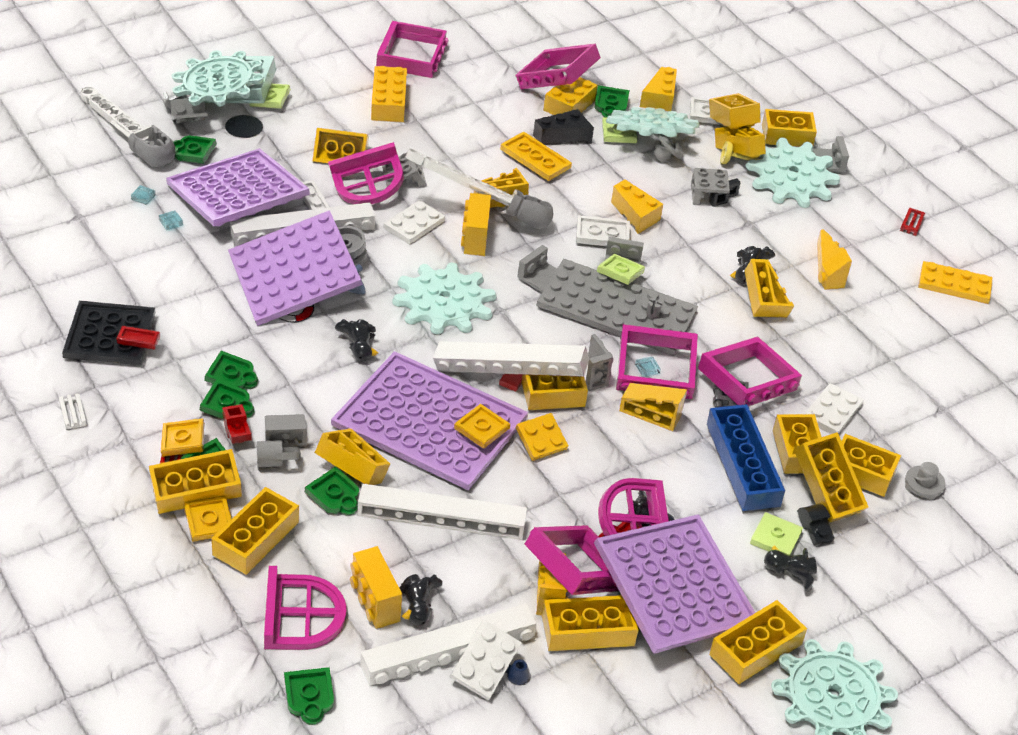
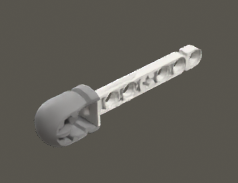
[80,86,176,167]
[406,149,554,230]

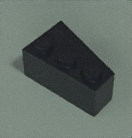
[533,109,594,145]

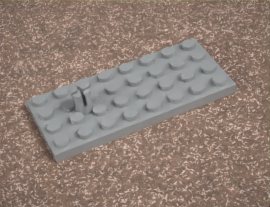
[536,258,698,356]

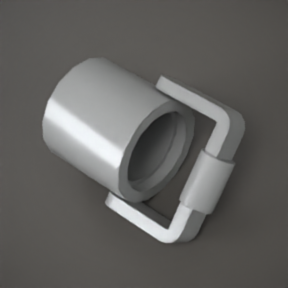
[257,440,301,467]

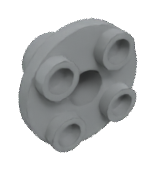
[653,134,683,162]
[905,462,945,500]

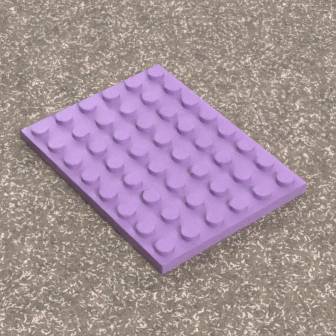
[331,351,528,491]

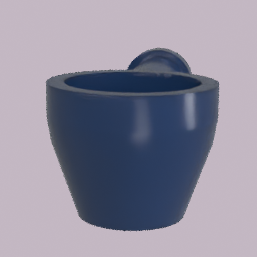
[505,659,530,685]

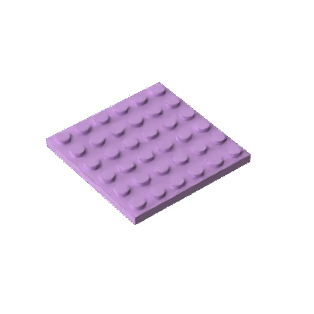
[166,148,310,226]
[228,210,363,326]
[594,514,755,654]

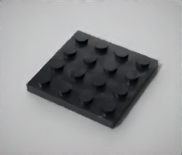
[62,300,156,365]

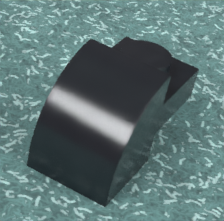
[709,178,741,207]
[797,504,835,545]

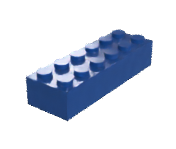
[706,404,785,511]

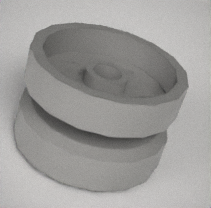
[338,226,367,266]

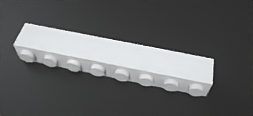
[230,203,375,247]
[433,341,589,376]
[357,484,527,540]
[360,604,537,686]

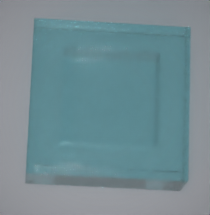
[131,185,156,205]
[159,210,183,230]
[635,356,661,377]

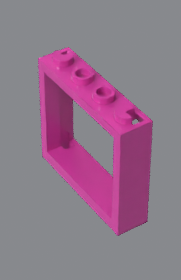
[376,21,449,78]
[516,43,601,89]
[616,324,698,399]
[698,336,802,406]
[524,525,619,595]

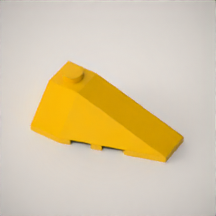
[817,229,852,290]

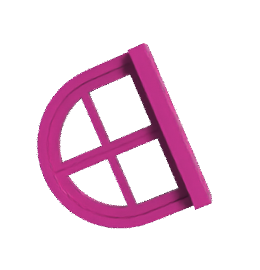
[328,142,404,204]
[598,478,669,536]
[264,566,346,650]

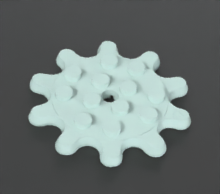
[172,50,264,107]
[606,107,700,137]
[746,138,840,208]
[392,262,497,335]
[771,639,898,735]

